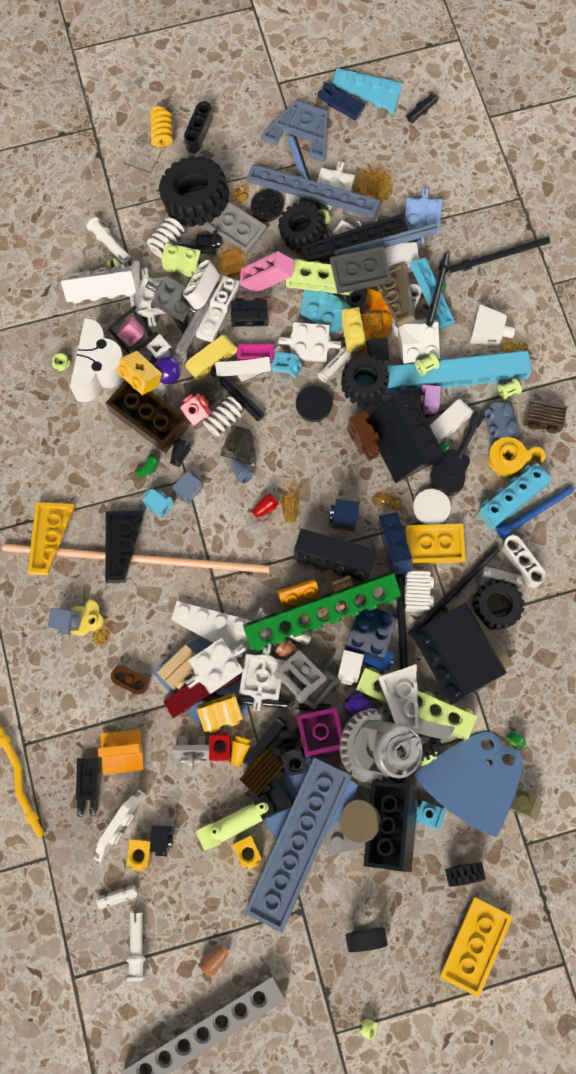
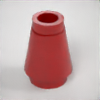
[251,493,279,519]

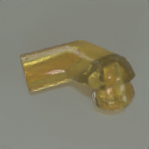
[374,494,402,511]

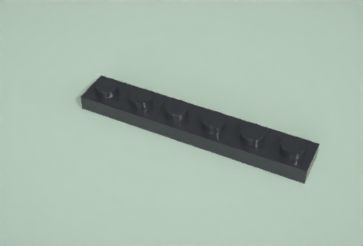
[302,214,409,262]

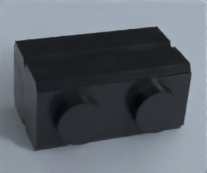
[231,298,268,327]

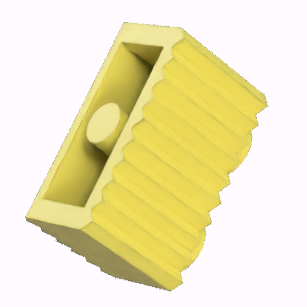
[341,307,365,352]

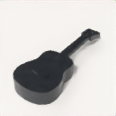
[429,411,485,496]

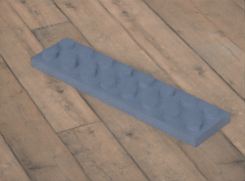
[244,758,352,933]

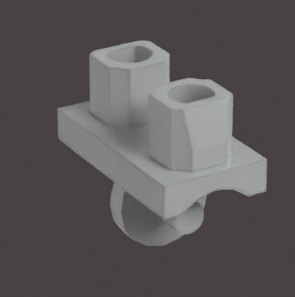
[172,736,209,770]

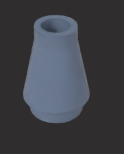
[229,456,254,484]

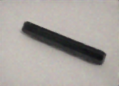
[210,366,264,421]

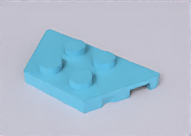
[300,289,364,335]

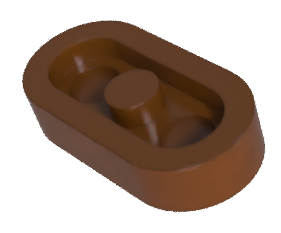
[111,666,149,695]

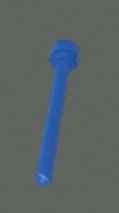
[496,486,574,541]

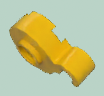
[487,437,546,477]

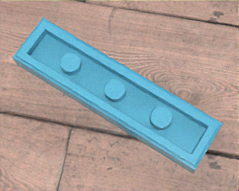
[409,258,456,329]

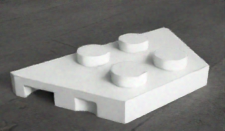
[94,789,145,863]

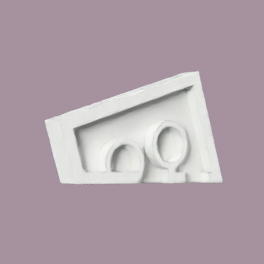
[378,664,419,730]

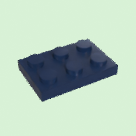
[345,608,398,663]

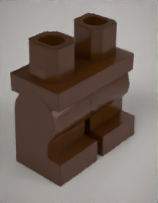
[347,410,381,461]

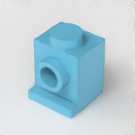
[142,489,174,519]
[416,800,446,830]

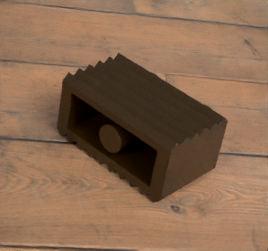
[523,399,567,433]
[239,749,286,797]

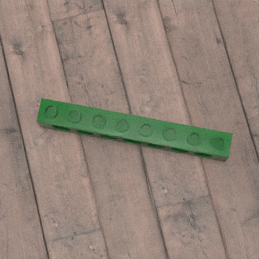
[243,572,401,651]

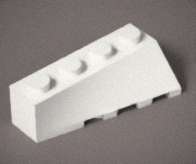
[61,260,140,303]

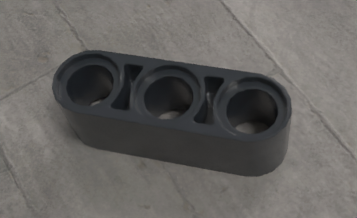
[184,101,213,153]

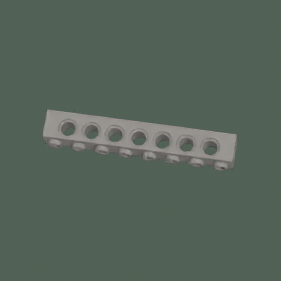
[121,974,285,1074]

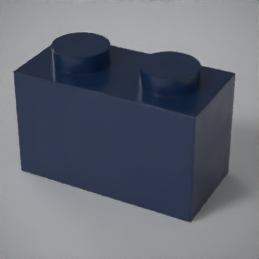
[329,499,359,531]

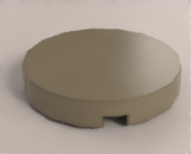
[340,800,380,843]

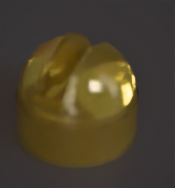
[233,187,249,203]
[92,629,110,645]

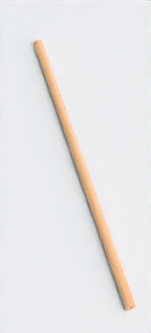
[2,544,270,573]

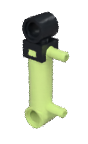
[196,785,294,851]

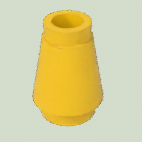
[230,735,252,767]

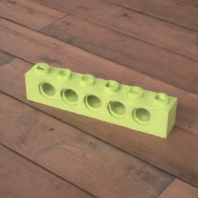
[355,667,477,740]

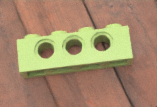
[286,259,353,295]

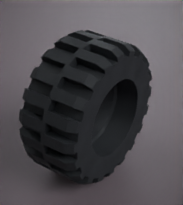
[159,156,230,227]

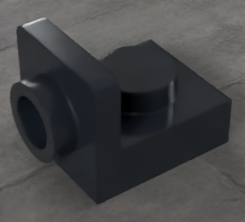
[195,230,221,255]

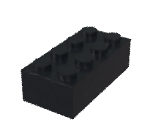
[294,528,376,582]
[363,781,419,872]

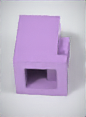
[420,385,441,415]

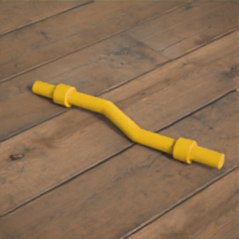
[0,724,45,838]

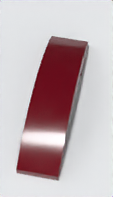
[163,674,242,719]

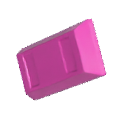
[237,343,274,361]

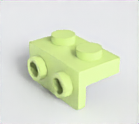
[161,243,200,277]

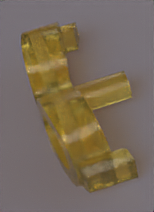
[500,342,528,353]

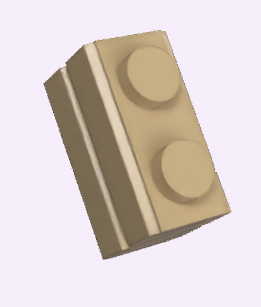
[156,644,195,691]

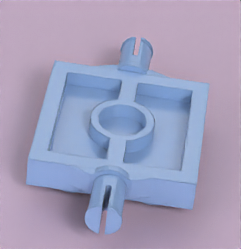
[405,188,442,245]

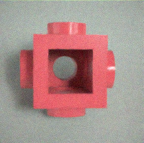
[180,393,211,426]

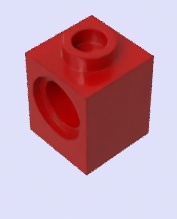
[209,732,231,762]

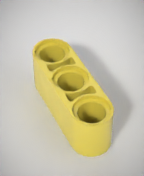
[185,335,238,381]

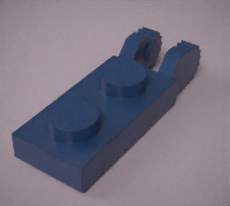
[317,82,365,120]

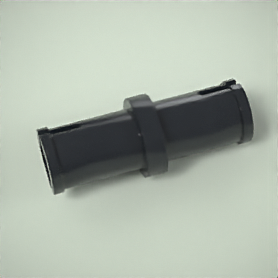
[406,93,438,124]

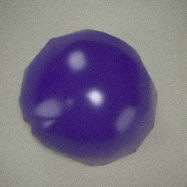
[154,356,182,384]

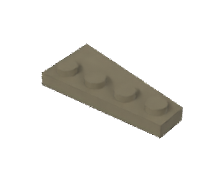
[376,262,416,327]

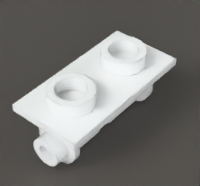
[480,566,523,591]

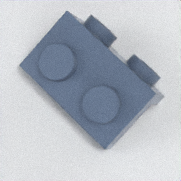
[483,402,520,444]

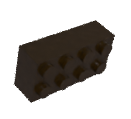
[106,380,189,454]

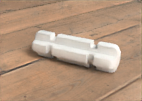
[96,885,137,909]

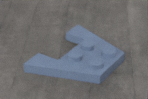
[261,100,327,162]

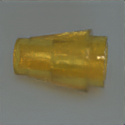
[280,495,299,523]

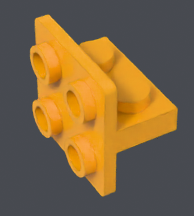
[276,579,323,622]
[98,729,144,774]

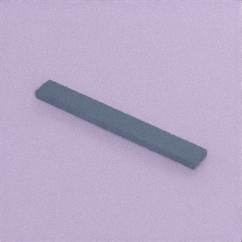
[246,164,381,218]

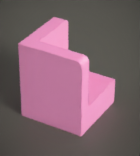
[117,314,145,347]

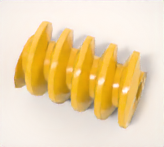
[150,106,173,147]

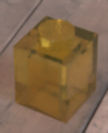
[216,249,244,277]

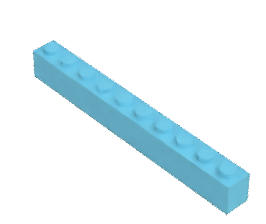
[348,350,532,399]

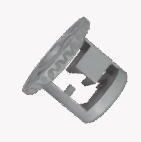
[340,709,423,783]

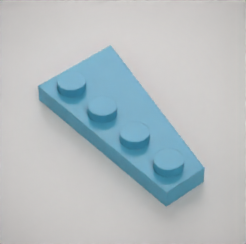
[332,68,402,115]

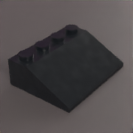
[368,387,446,483]
[412,603,507,705]

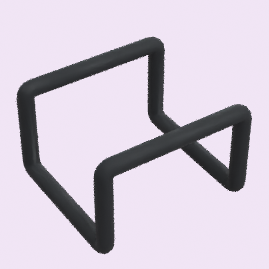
[108,306,158,354]

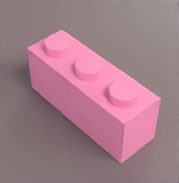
[240,251,294,293]

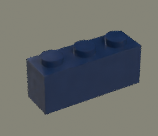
[379,512,412,575]

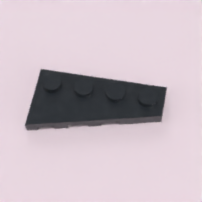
[105,510,144,584]

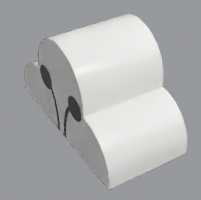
[70,319,125,402]

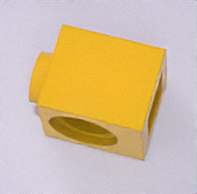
[232,835,262,870]
[126,839,152,871]

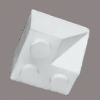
[397,319,440,363]

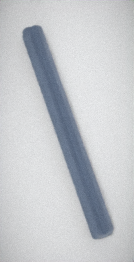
[334,223,438,256]

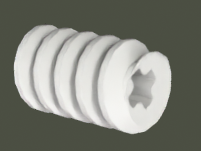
[147,217,184,258]
[203,396,243,437]

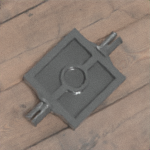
[145,276,197,322]
[283,655,339,712]

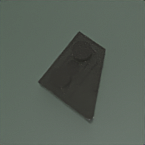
[221,424,256,466]

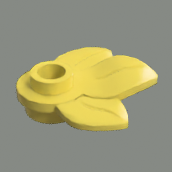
[71,599,104,636]

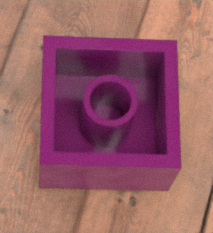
[297,707,342,758]

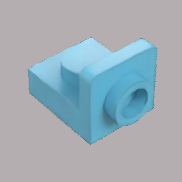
[271,352,302,378]

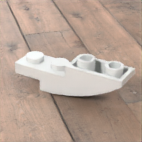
[196,276,240,342]

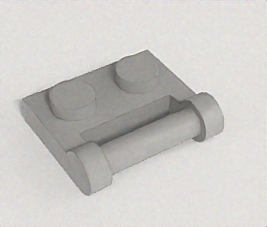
[273,650,327,703]

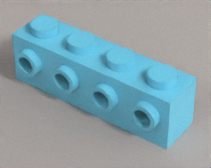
[477,463,553,531]

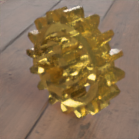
[354,169,393,204]

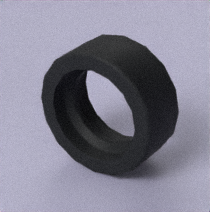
[345,927,388,952]

